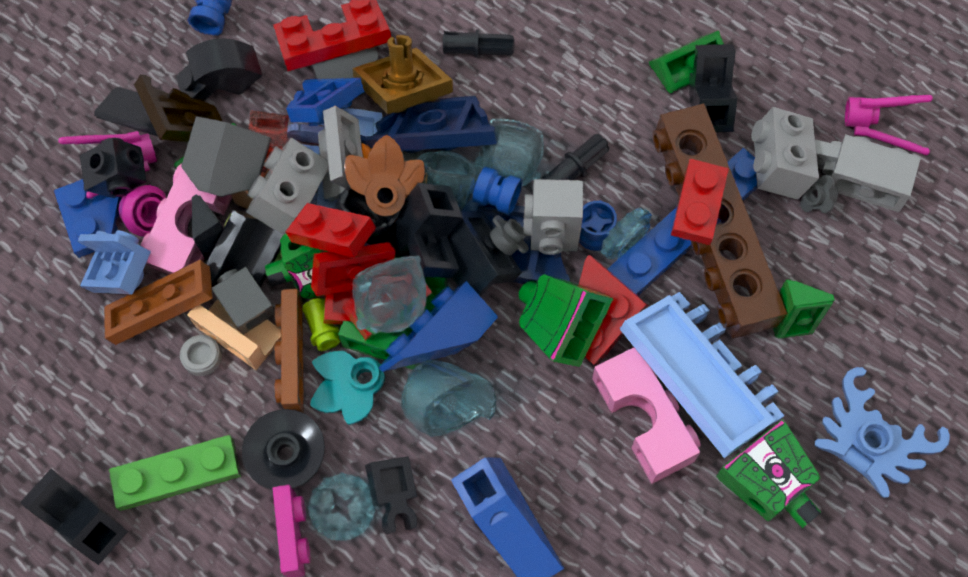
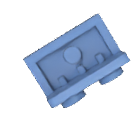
[77,230,151,295]

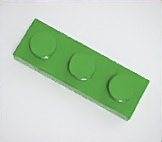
[109,435,241,511]

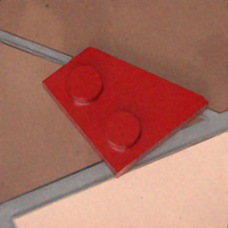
[579,255,649,365]

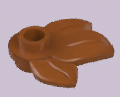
[344,135,425,216]

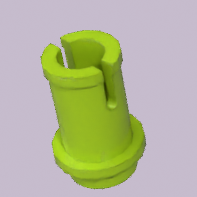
[302,298,340,351]

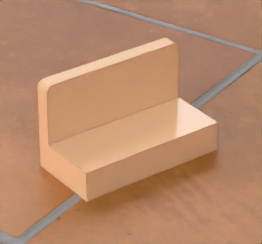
[187,299,281,370]

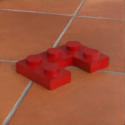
[273,0,391,71]

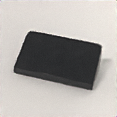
[94,87,158,136]
[192,194,223,262]

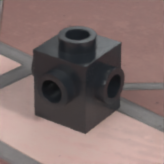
[80,138,147,198]

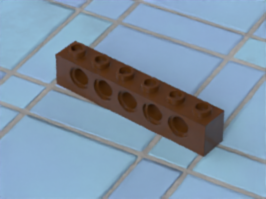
[652,104,787,339]

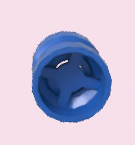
[188,0,232,36]
[472,166,523,215]
[579,201,617,251]

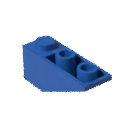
[378,281,498,372]
[451,457,565,577]

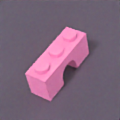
[141,164,232,275]
[592,348,701,484]

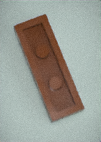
[104,260,213,345]
[274,289,304,413]

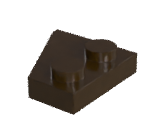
[134,74,223,142]

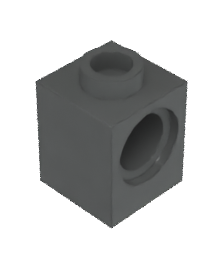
[211,267,275,335]

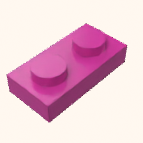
[273,485,311,577]

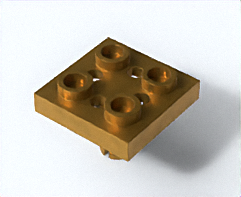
[353,35,453,114]

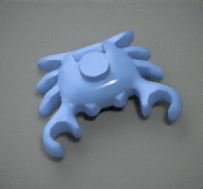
[814,367,950,498]

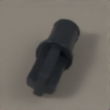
[443,29,515,58]
[541,134,610,180]

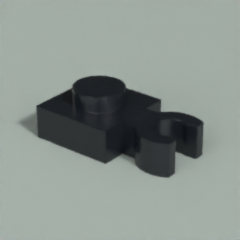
[365,456,417,535]

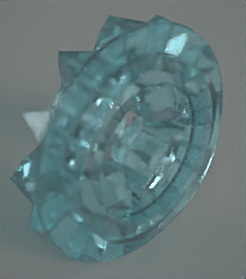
[601,207,652,260]
[307,472,375,541]

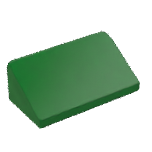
[649,30,724,93]
[773,280,835,339]

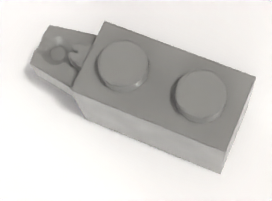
[815,134,921,212]

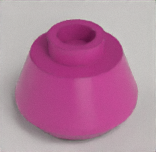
[119,185,167,237]

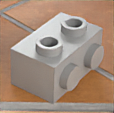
[751,107,819,200]
[246,138,329,235]
[523,179,583,255]

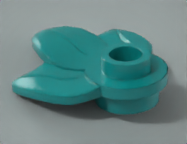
[310,351,385,425]

